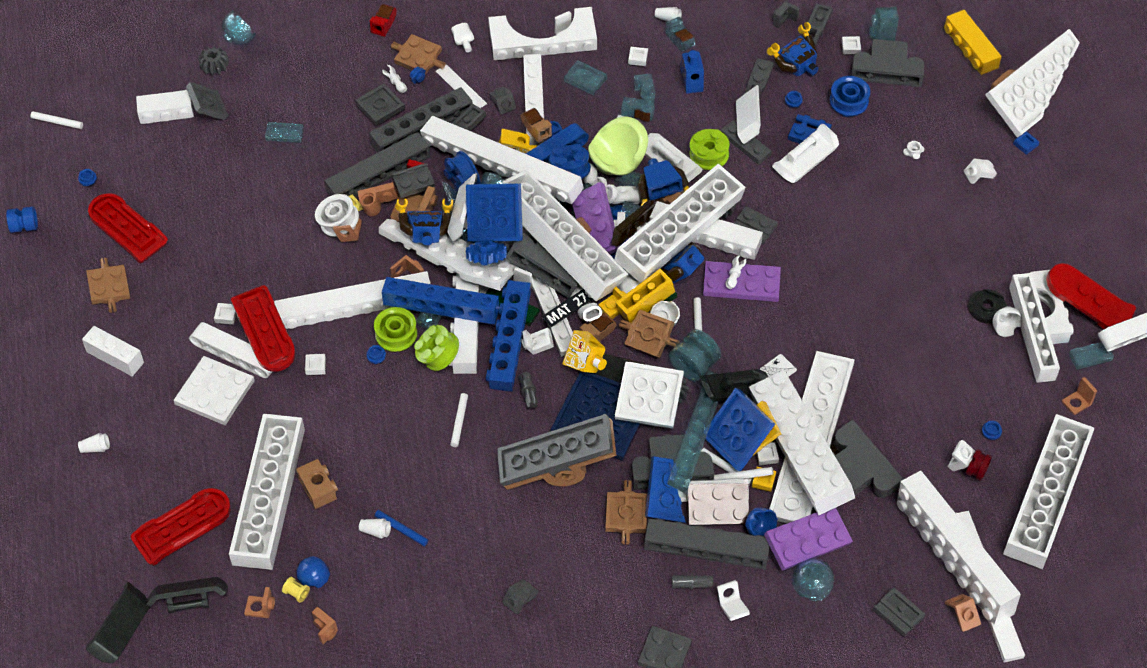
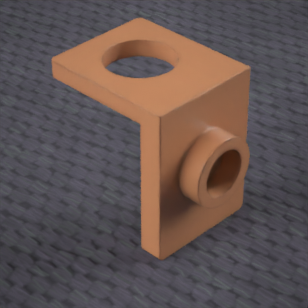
[333,218,362,242]
[390,255,424,278]
[1062,377,1097,415]
[244,587,275,618]
[945,594,981,632]

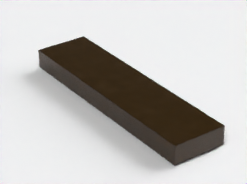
[612,200,655,246]

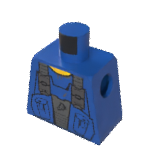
[680,50,704,94]

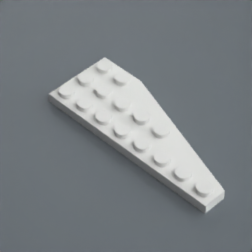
[985,29,1080,138]
[379,219,519,291]

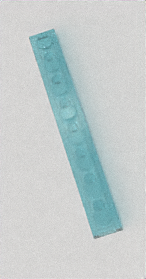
[667,370,718,493]

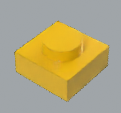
[752,467,776,492]

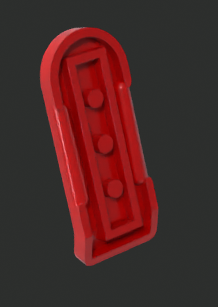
[88,193,168,263]
[1046,263,1136,329]
[231,285,295,372]
[131,488,231,566]

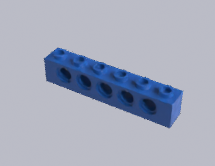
[382,277,499,325]
[486,280,531,392]

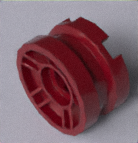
[966,449,992,481]

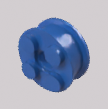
[830,76,870,117]
[549,144,591,179]
[443,151,480,193]

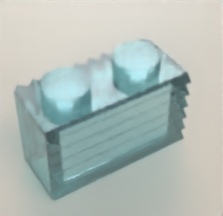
[869,6,899,41]

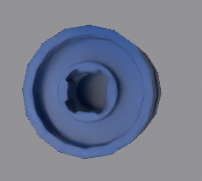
[6,206,38,233]

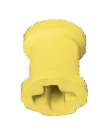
[282,577,310,603]

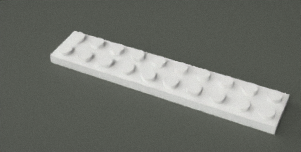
[770,351,855,523]

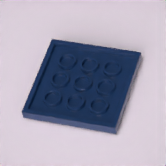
[550,371,641,461]

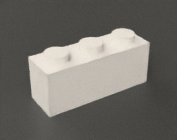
[136,90,194,124]
[82,326,144,377]

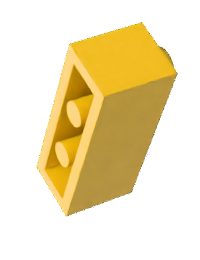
[616,268,675,323]

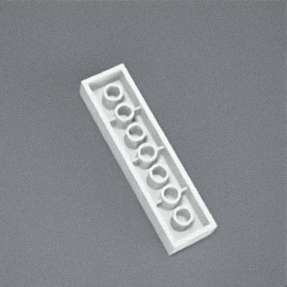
[614,164,746,283]
[502,169,628,301]
[749,370,855,516]
[229,414,305,570]
[1003,414,1094,569]
[897,471,1021,625]

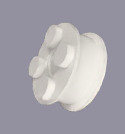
[315,194,359,236]

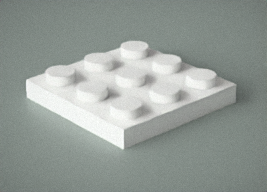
[174,356,255,425]
[615,362,684,429]

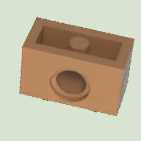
[296,459,338,509]

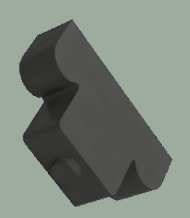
[851,39,924,87]
[505,235,578,298]
[835,419,904,498]
[632,434,714,490]

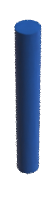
[374,510,429,546]

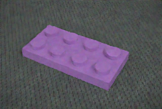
[572,182,620,255]
[703,261,781,302]
[764,508,853,571]

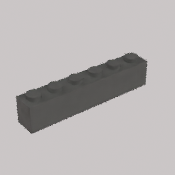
[324,132,430,197]
[644,519,769,570]

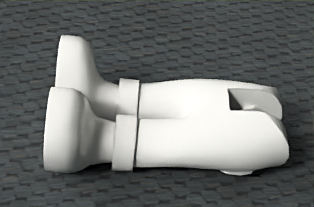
[592,177,642,205]

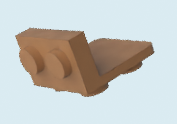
[390,186,438,222]

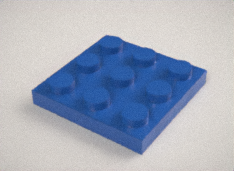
[466,183,523,241]
[702,388,775,471]

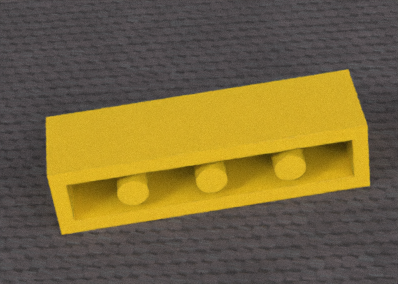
[944,10,1002,75]

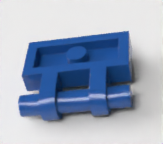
[788,114,832,144]

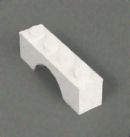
[1030,270,1073,344]

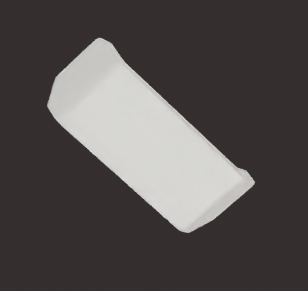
[736,85,761,144]
[772,124,839,183]
[645,133,703,182]
[447,173,477,241]

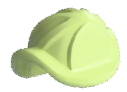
[588,116,648,175]

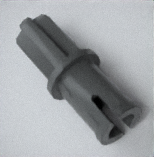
[519,372,538,408]
[672,573,713,590]

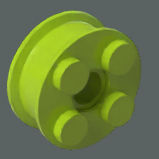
[689,129,730,170]
[374,307,417,352]
[414,325,459,371]

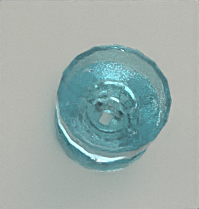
[669,329,721,381]

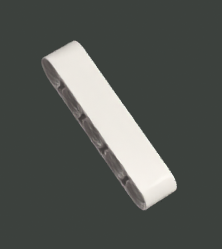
[1097,313,1147,352]
[189,322,272,378]

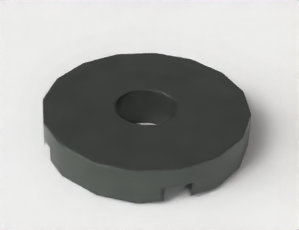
[968,289,1007,324]

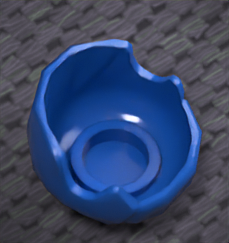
[745,507,778,537]
[296,556,330,588]

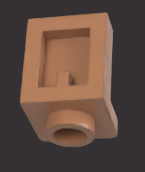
[312,606,338,644]

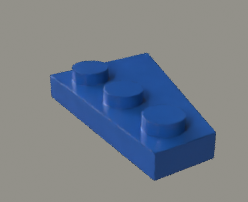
[645,456,686,523]

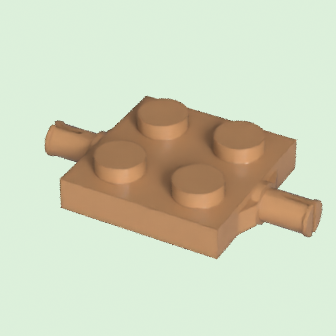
[391,34,446,75]
[86,258,130,313]
[619,309,679,359]
[606,480,647,545]

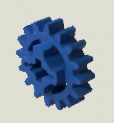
[466,239,507,265]

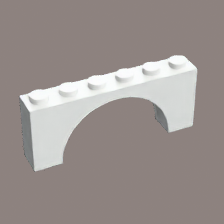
[488,7,597,60]

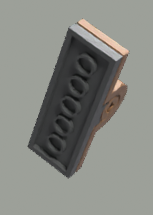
[497,414,617,490]

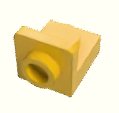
[598,287,626,319]

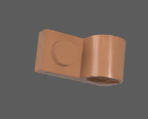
[358,182,399,217]

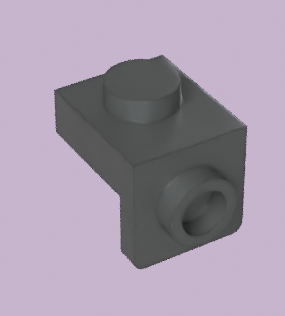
[772,1,800,28]
[489,87,516,114]
[503,579,539,614]

